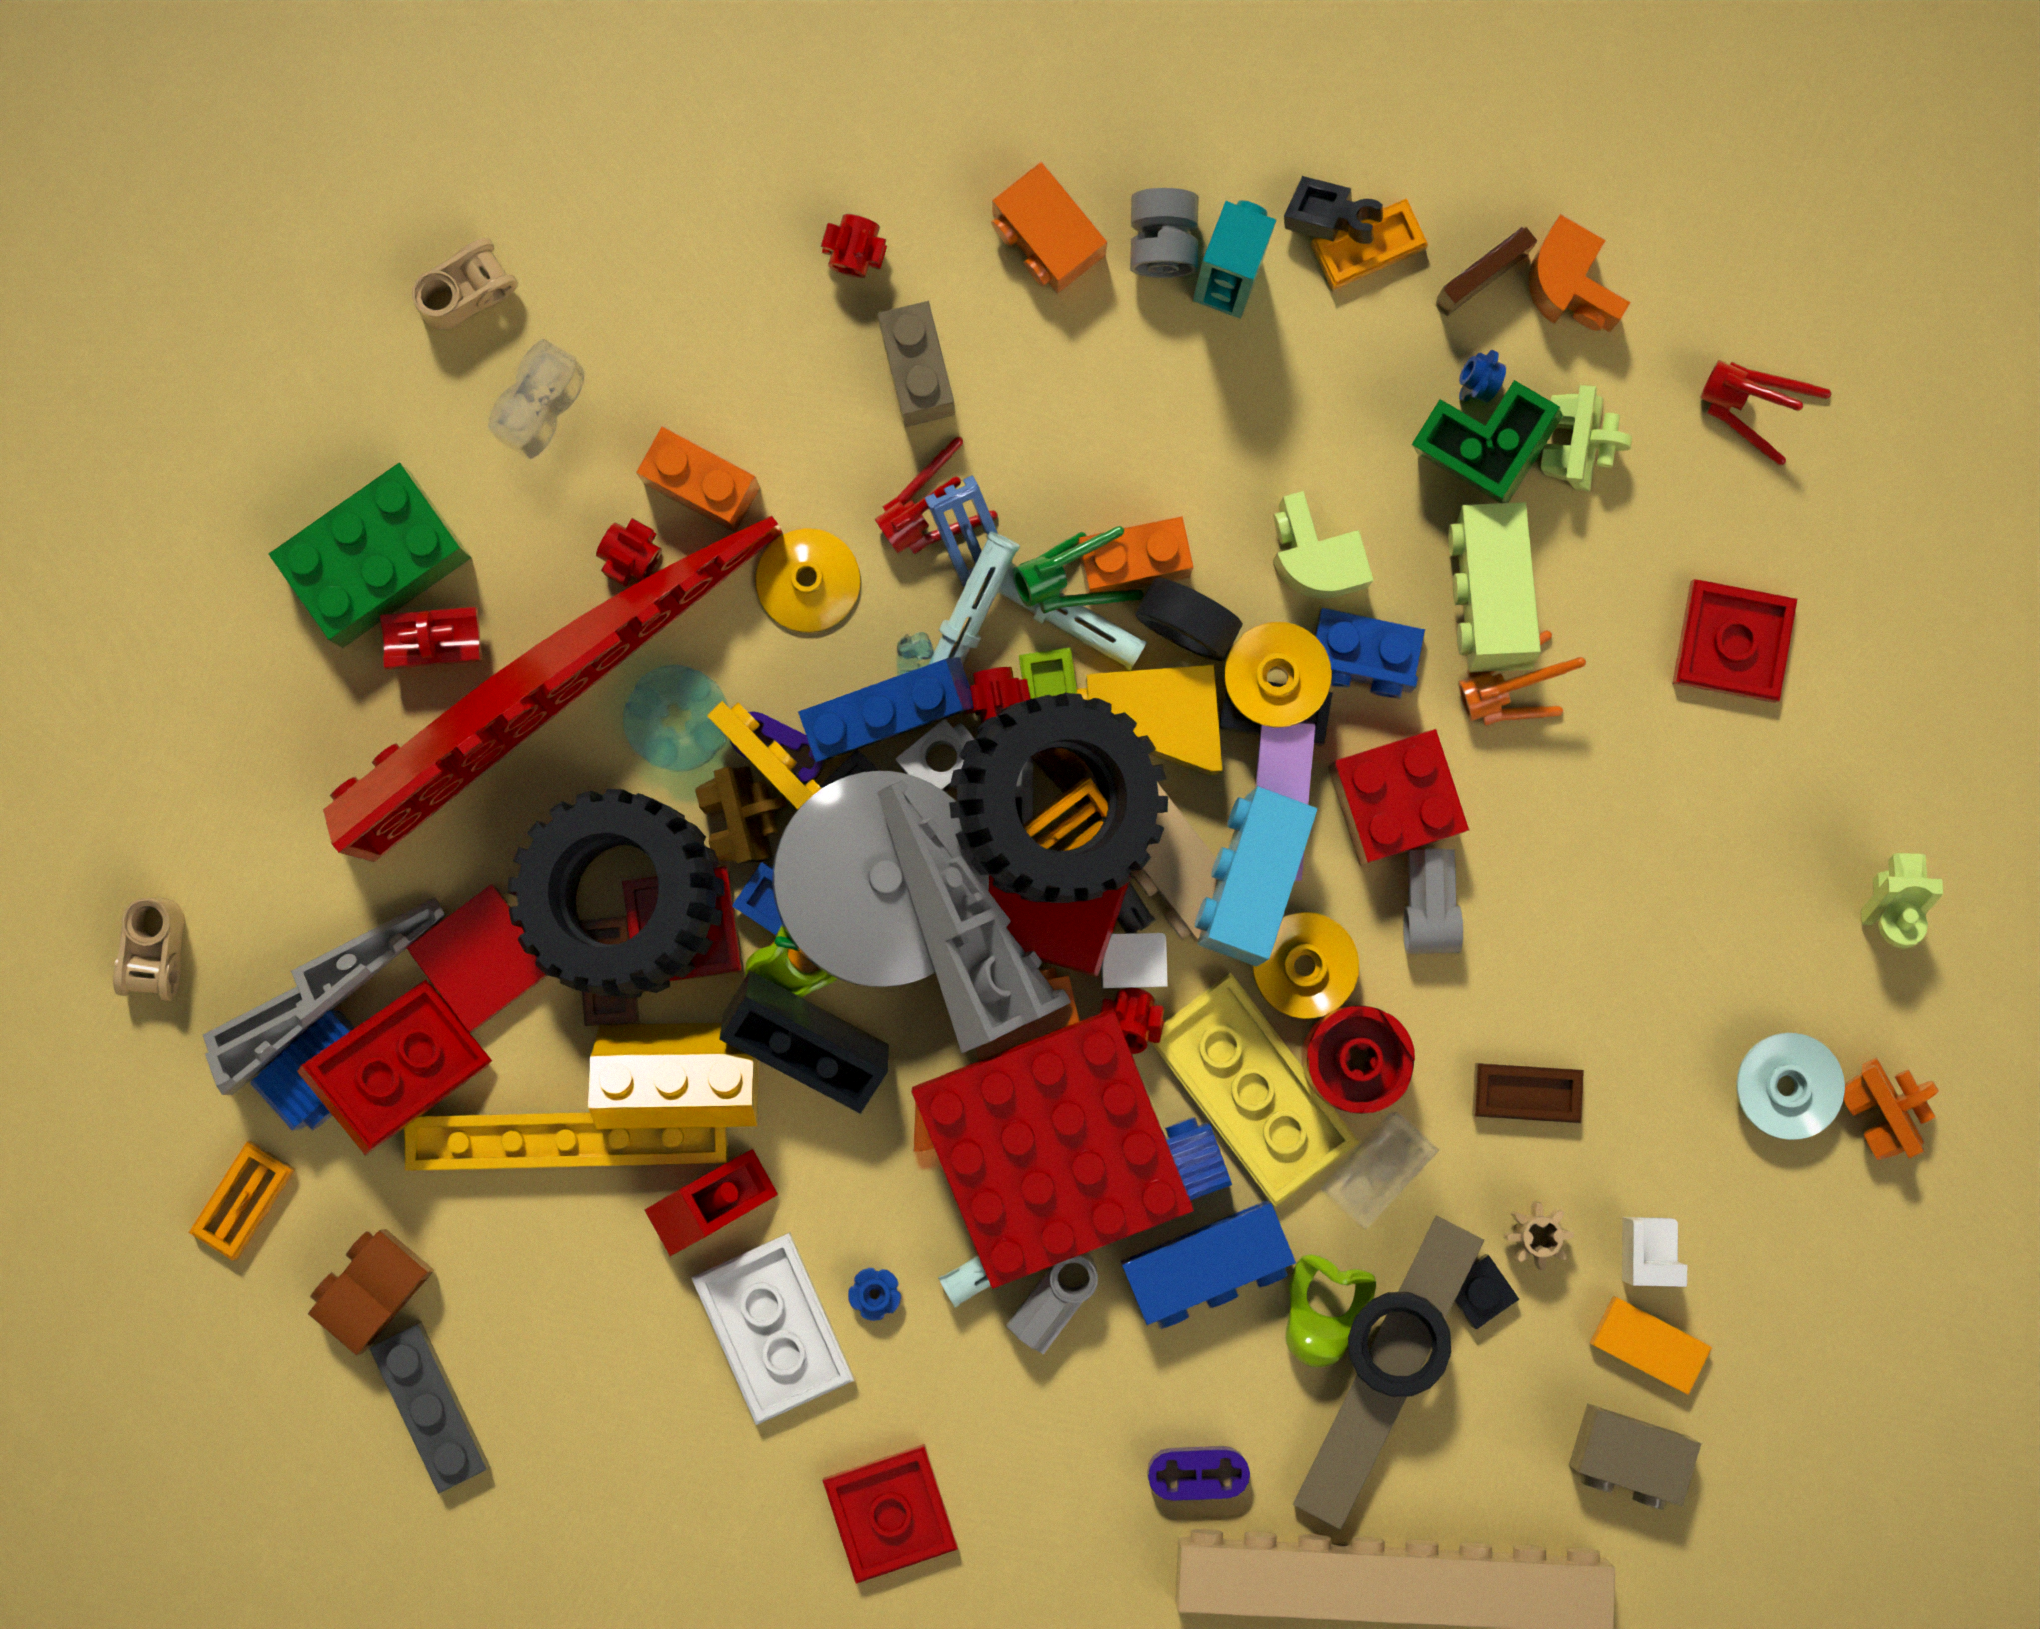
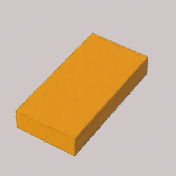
[1310,198,1428,291]
[1590,1296,1712,1395]

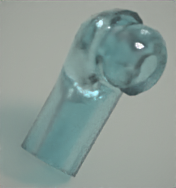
[896,631,934,676]

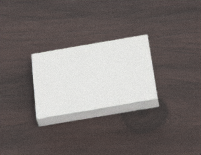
[691,1232,855,1425]

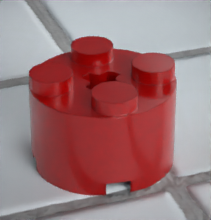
[1301,1006,1415,1114]

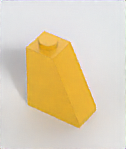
[1076,665,1222,776]

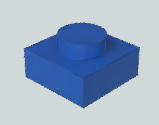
[732,862,782,936]

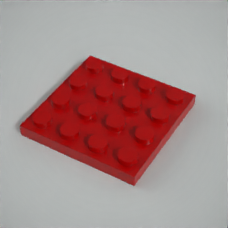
[911,1008,1194,1289]

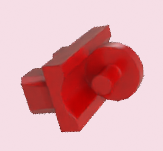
[380,607,482,669]

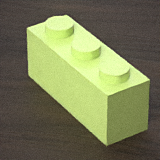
[1448,502,1541,672]

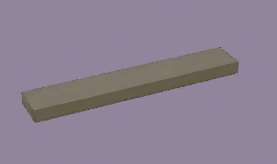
[1293,1215,1484,1530]

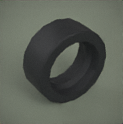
[1135,578,1243,661]
[1348,1292,1451,1397]

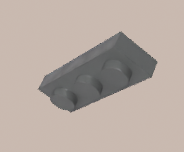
[369,1322,491,1494]

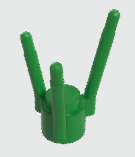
[1013,526,1144,614]

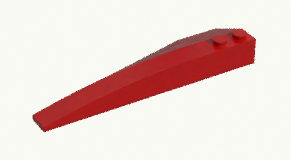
[323,516,783,862]

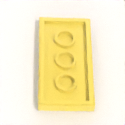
[1149,972,1360,1207]

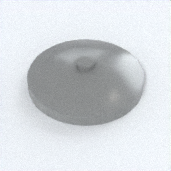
[772,771,989,987]

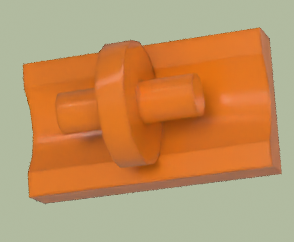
[1843,1057,1939,1160]

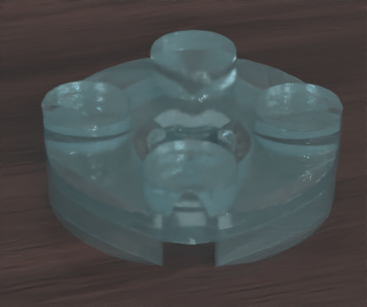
[623,665,729,772]

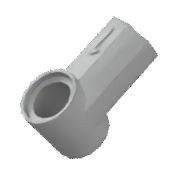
[1403,849,1463,954]
[1006,1252,1098,1355]

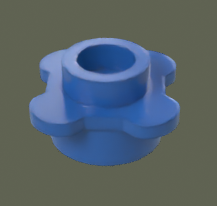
[1459,349,1506,403]

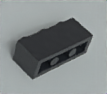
[719,970,889,1114]

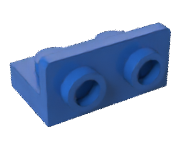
[1315,608,1425,699]

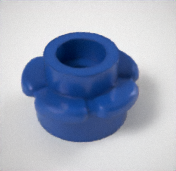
[848,1268,901,1321]

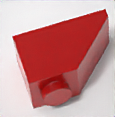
[644,1148,778,1257]

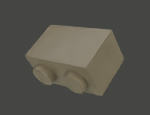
[877,301,955,427]
[1569,1403,1701,1510]

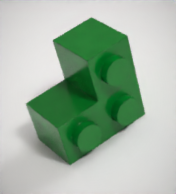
[1411,380,1563,503]

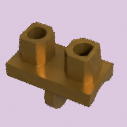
[695,766,788,863]

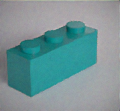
[1193,200,1276,319]

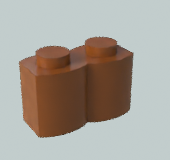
[308,1229,434,1356]

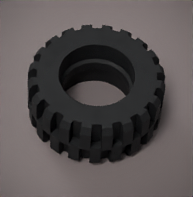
[949,693,1168,903]
[507,789,725,999]

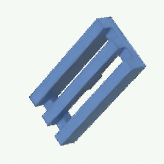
[925,475,998,587]

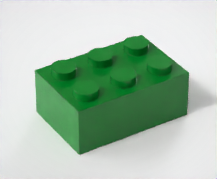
[268,462,472,648]

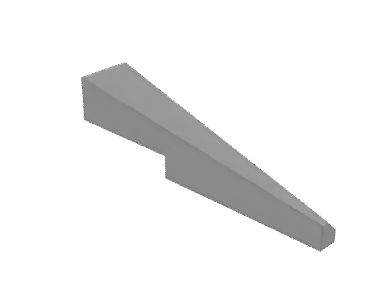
[877,780,1071,1053]
[203,897,445,1095]

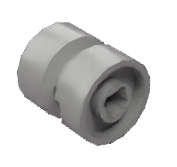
[1130,188,1199,278]

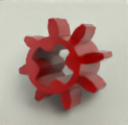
[820,214,887,278]
[596,518,662,587]
[966,667,1031,724]
[1100,987,1165,1054]

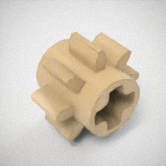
[1503,1201,1574,1270]

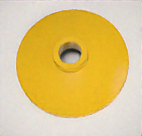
[756,528,861,633]
[1225,622,1332,728]
[1253,912,1359,1019]

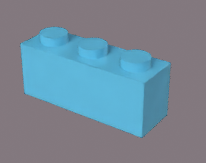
[1195,786,1318,966]

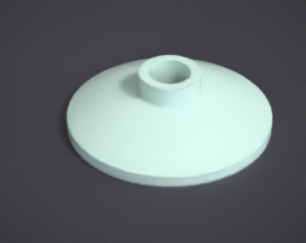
[1736,1033,1845,1140]

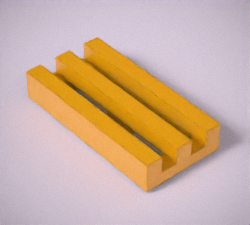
[1023,778,1108,851]
[188,1141,295,1261]

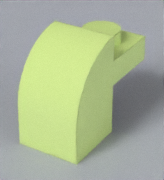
[1273,491,1374,599]

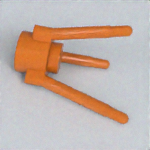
[1458,630,1586,726]

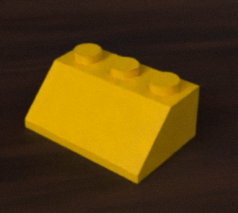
[588,1023,759,1129]

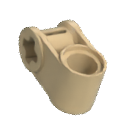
[412,238,518,330]
[113,898,185,1001]

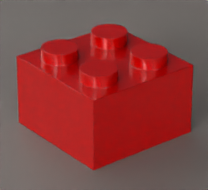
[1328,729,1469,866]

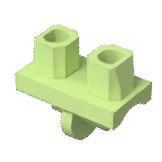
[1541,385,1632,491]
[1861,853,1943,949]

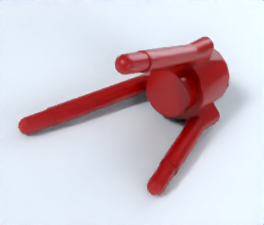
[1700,360,1832,465]
[875,437,998,555]

